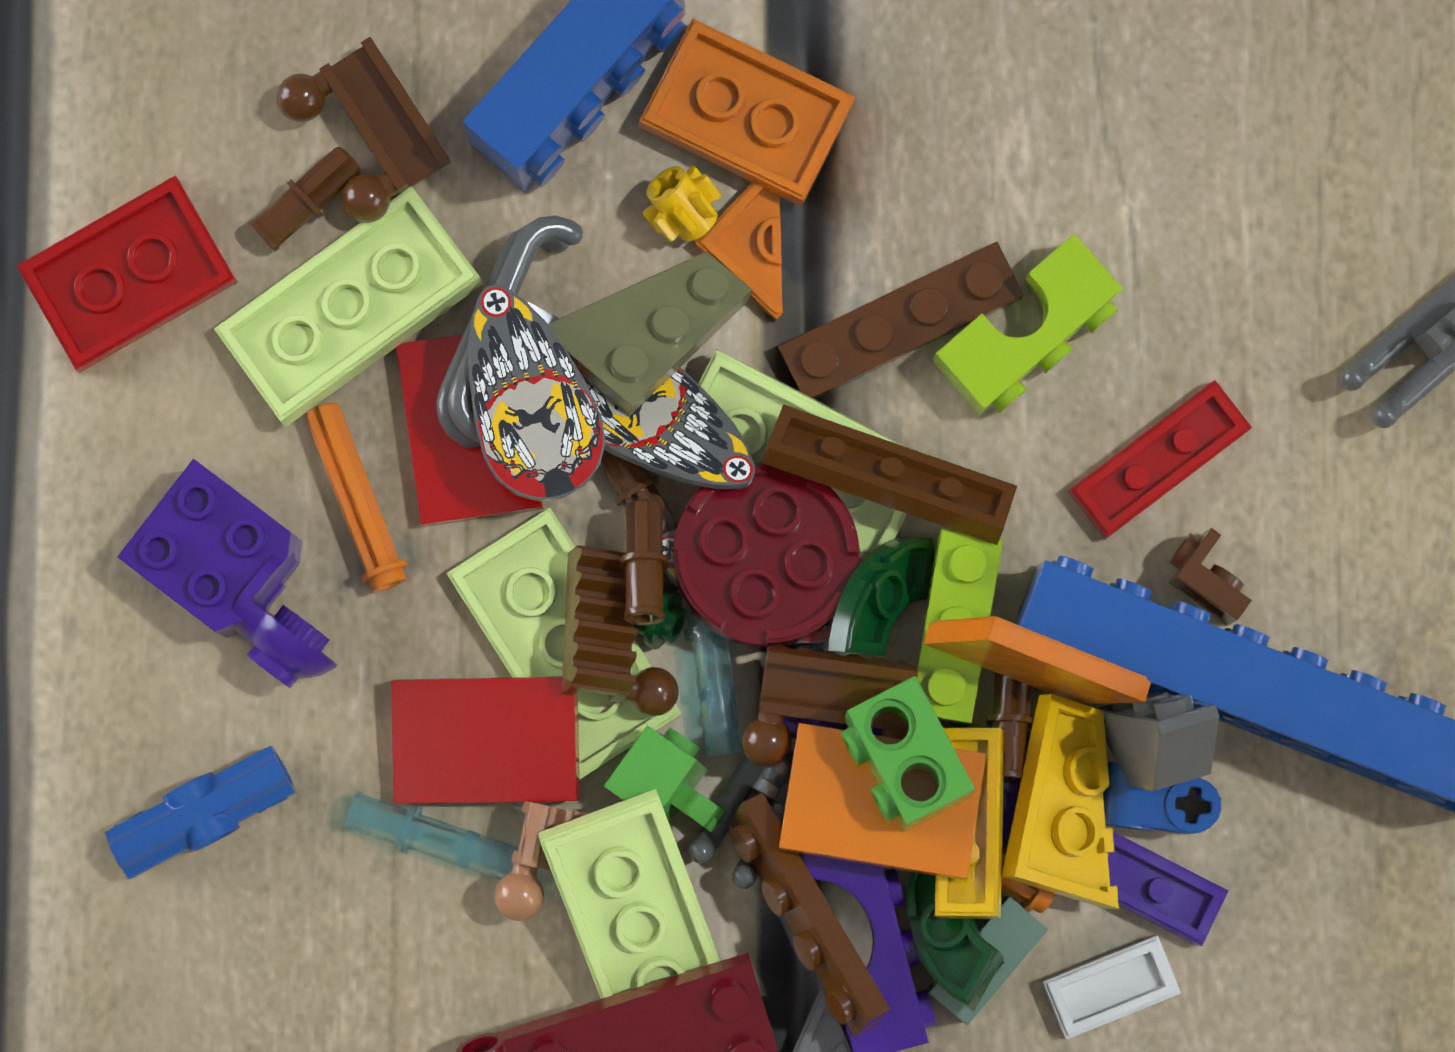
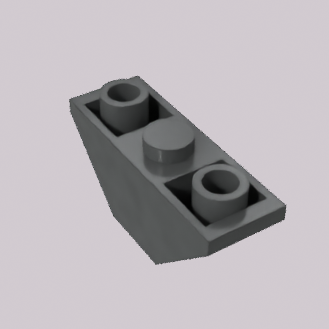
[1097,690,1219,791]

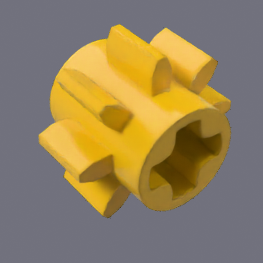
[642,166,722,242]

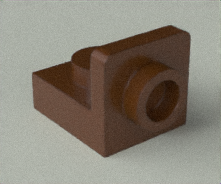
[1168,528,1252,625]

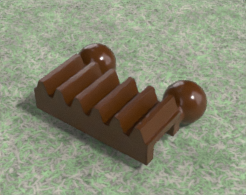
[276,37,451,223]
[562,545,679,716]
[742,644,918,767]

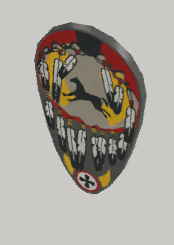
[468,285,606,501]
[584,367,755,489]

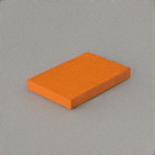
[638,18,856,207]
[924,616,1151,704]
[778,723,986,880]

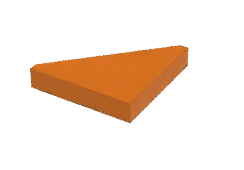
[695,182,783,322]

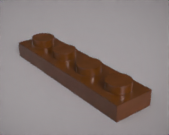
[778,241,1024,399]
[762,404,1017,545]
[729,792,891,1038]

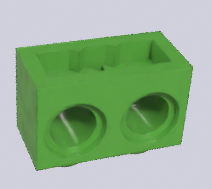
[840,676,975,831]

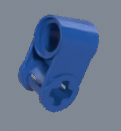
[1103,762,1222,834]

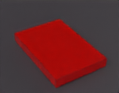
[17,175,238,373]
[396,334,544,526]
[391,676,580,804]

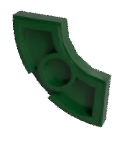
[828,537,933,656]
[907,872,1004,1012]

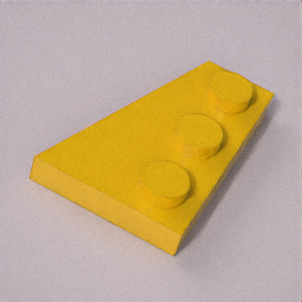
[1001,694,1119,909]

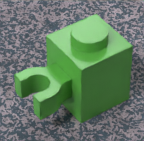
[604,725,726,833]

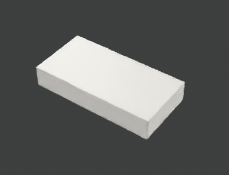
[1041,935,1181,1040]

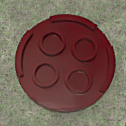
[673,462,860,647]

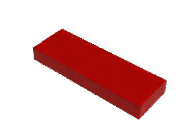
[1068,380,1252,540]

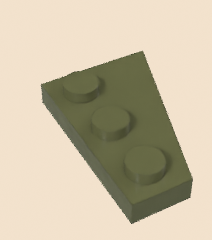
[548,252,752,417]

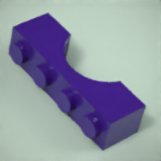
[801,853,936,1052]

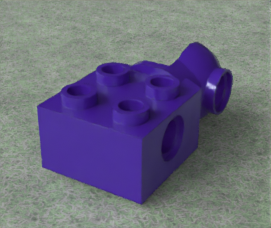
[117,458,338,688]

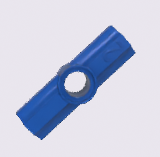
[105,746,297,879]

